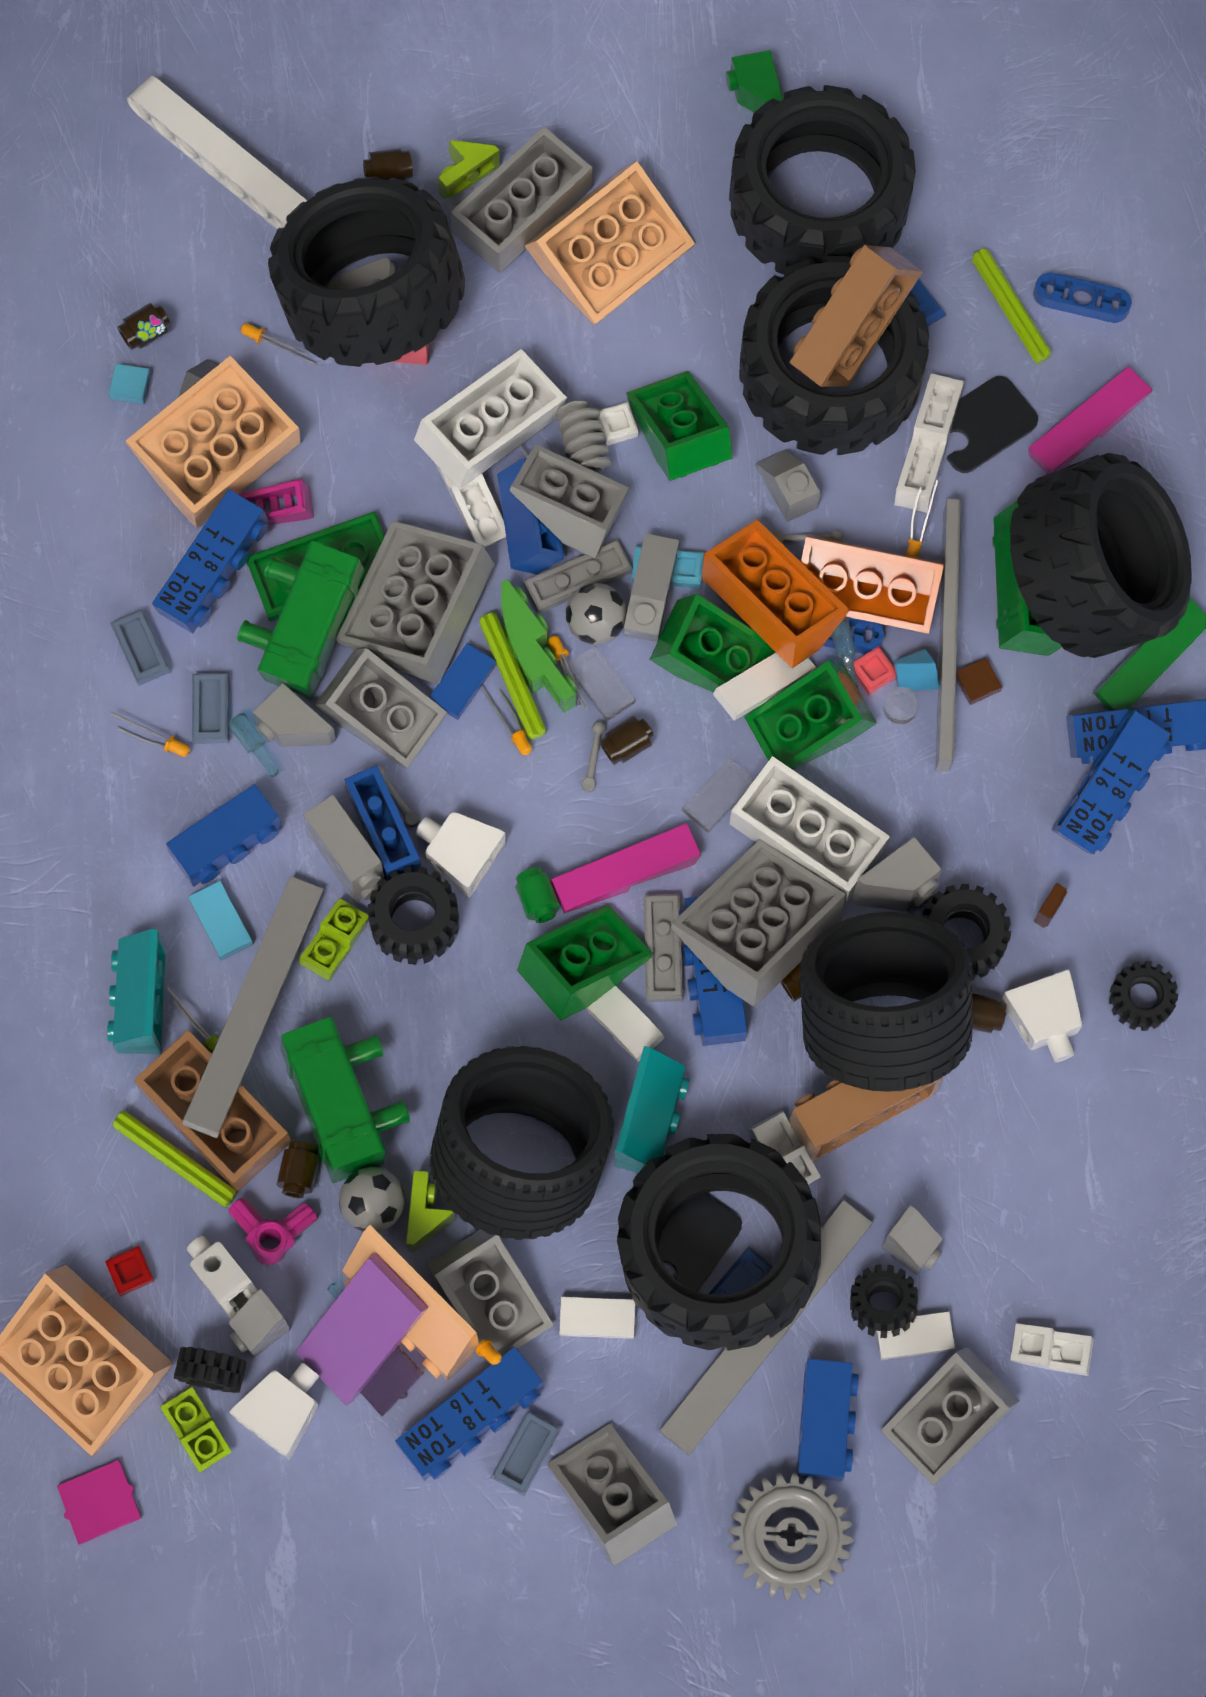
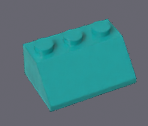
[107,929,166,1054]
[614,1046,690,1173]

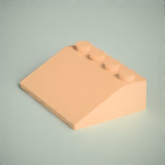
[524,161,695,324]
[125,356,300,528]
[342,1225,479,1381]
[0,1265,174,1456]

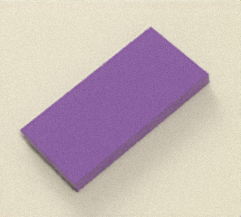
[295,1254,428,1406]

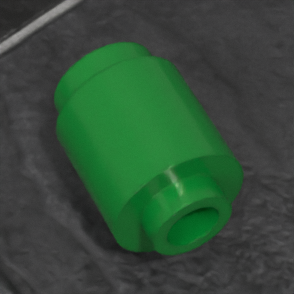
[515,867,560,923]

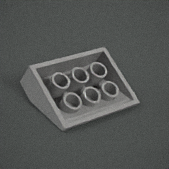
[336,521,495,684]
[671,839,846,1007]

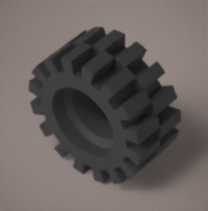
[1109,961,1178,1031]
[850,1264,918,1338]
[174,1347,247,1393]

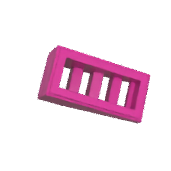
[238,479,314,525]

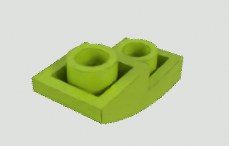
[299,898,369,981]
[160,1386,232,1473]

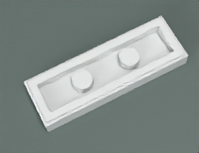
[713,653,816,721]

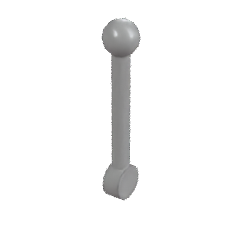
[772,530,843,544]
[582,721,606,792]
[377,765,419,827]

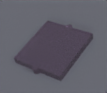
[360,1345,424,1416]

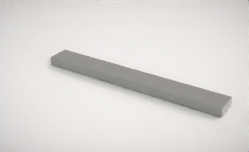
[935,499,961,772]
[182,876,323,1138]
[659,1200,872,1456]

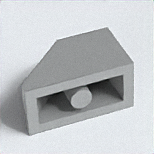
[755,450,820,522]
[253,683,336,747]
[882,1205,942,1274]
[229,1289,290,1357]

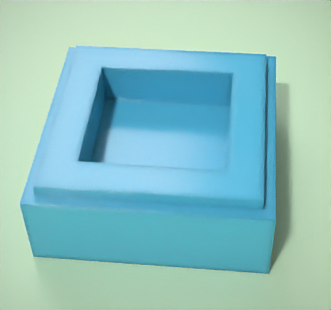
[109,364,150,404]

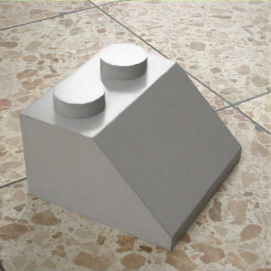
[852,837,942,911]

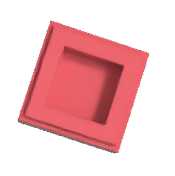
[849,647,896,695]

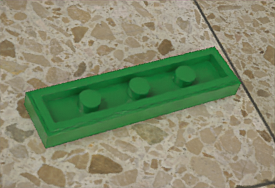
[1093,598,1206,711]

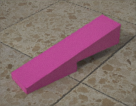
[1028,366,1152,474]
[551,823,701,914]

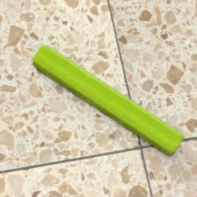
[972,248,1052,364]
[479,613,546,740]
[112,1111,237,1208]

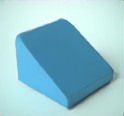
[893,649,939,690]

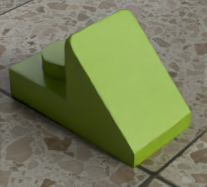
[438,140,500,203]
[406,1171,456,1251]

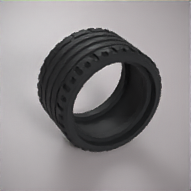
[800,912,973,1092]
[430,1046,614,1240]

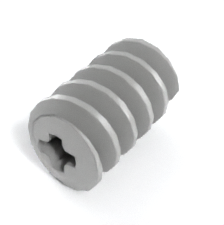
[556,401,612,473]

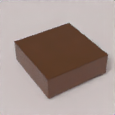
[956,658,1002,705]
[1034,883,1067,928]

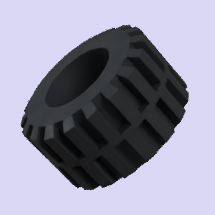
[367,866,459,965]
[922,884,1011,981]

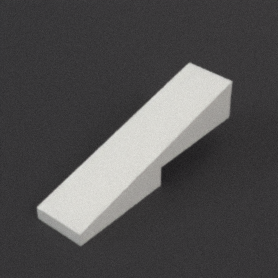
[894,373,964,513]
[434,462,506,547]

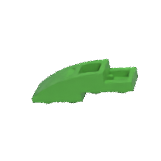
[501,579,577,713]

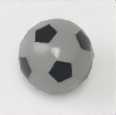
[566,583,627,645]
[339,1166,405,1232]

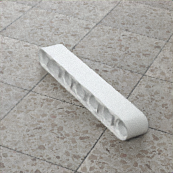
[127,75,307,229]

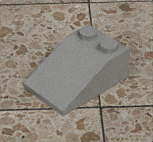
[510,444,629,558]
[314,648,447,769]
[427,1229,554,1365]
[881,1347,1020,1486]
[547,1424,677,1567]

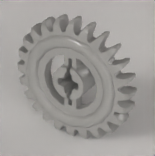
[728,1472,854,1600]

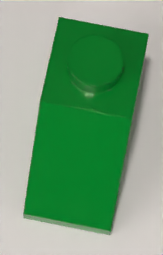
[726,50,783,112]

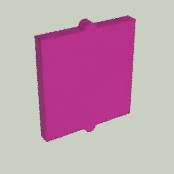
[57,1460,142,1545]

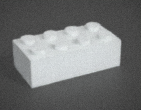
[414,349,567,489]
[729,756,890,904]

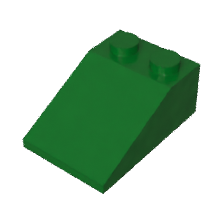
[626,371,733,481]
[649,594,776,693]
[744,660,877,770]
[517,904,653,1021]

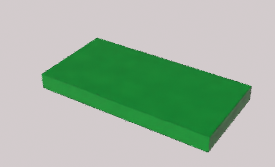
[246,511,385,622]

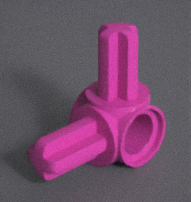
[228,1198,317,1265]

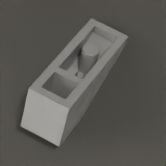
[624,533,679,642]

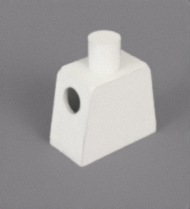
[415,812,506,898]
[1000,970,1082,1063]
[187,1236,257,1319]
[229,1363,320,1460]

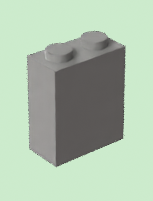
[303,795,385,903]

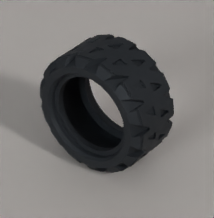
[729,85,916,275]
[268,177,465,367]
[739,256,929,455]
[1010,453,1192,658]
[617,1134,821,1351]

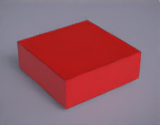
[105,1246,155,1297]

